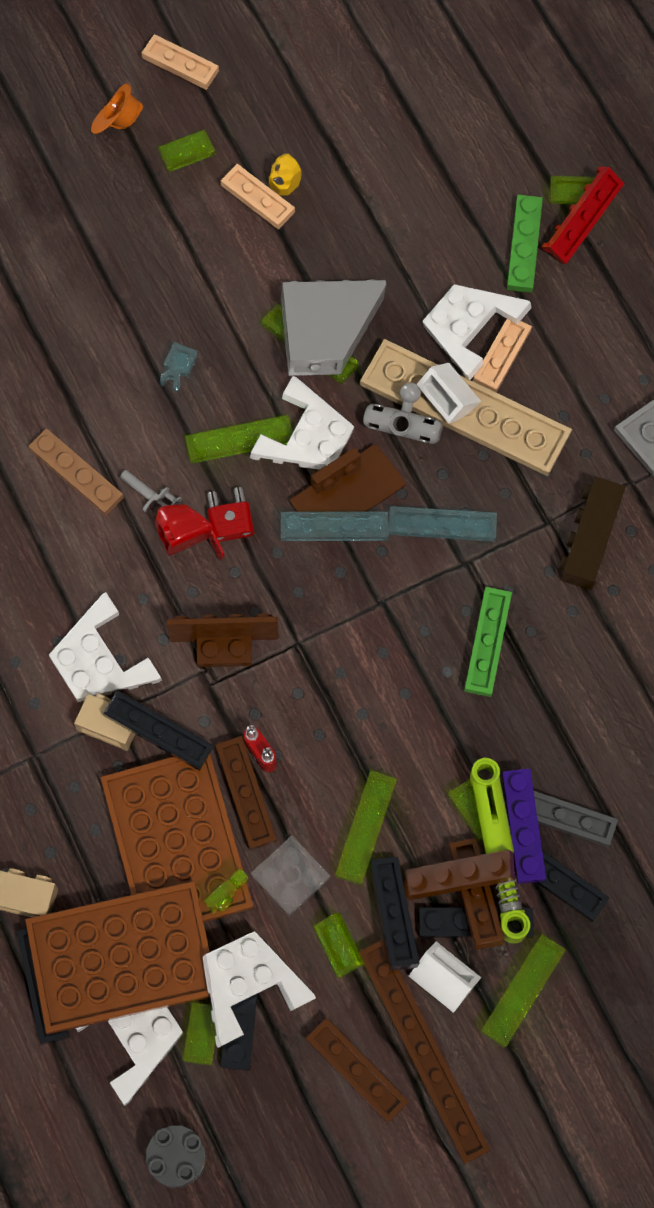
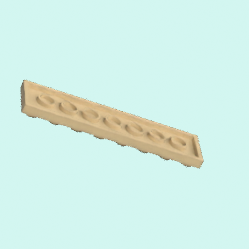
[360,339,572,476]

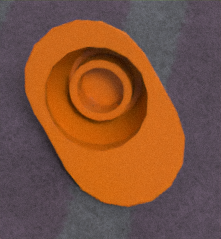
[91,83,143,134]

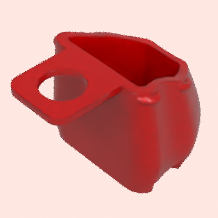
[155,504,225,561]

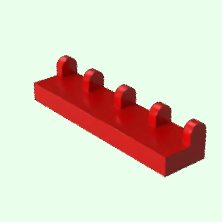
[541,166,625,264]

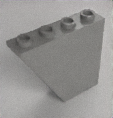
[281,279,386,376]

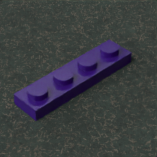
[502,769,546,884]

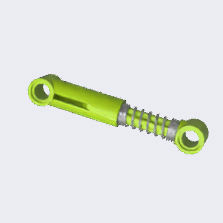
[470,758,530,944]

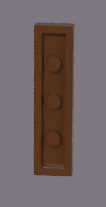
[215,736,277,851]
[449,838,505,950]
[404,850,515,900]
[306,1018,409,1124]

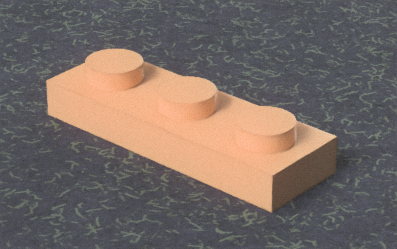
[142,34,219,90]
[221,164,295,230]
[473,319,532,393]

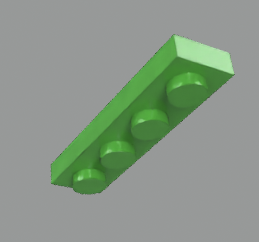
[507,195,543,293]
[464,587,512,697]

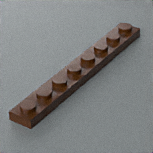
[358,939,491,1165]

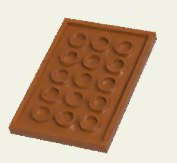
[100,754,254,923]
[25,881,211,1034]

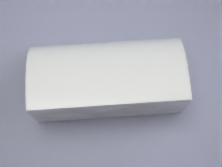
[417,363,481,423]
[409,942,481,1013]

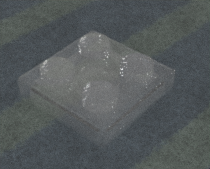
[250,836,331,916]

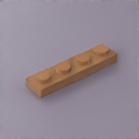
[28,428,124,516]

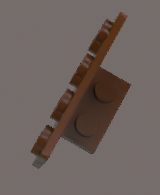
[290,444,406,542]
[167,613,279,667]

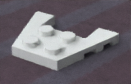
[422,284,531,381]
[250,376,354,470]
[49,592,162,702]
[203,931,316,1048]
[76,1007,183,1106]

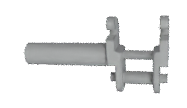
[120,470,182,513]

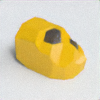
[269,154,301,196]

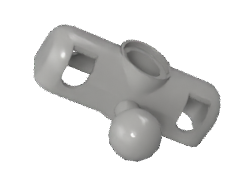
[363,382,443,444]

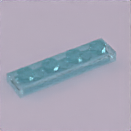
[388,506,497,542]
[281,512,389,541]

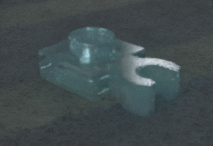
[160,342,198,391]

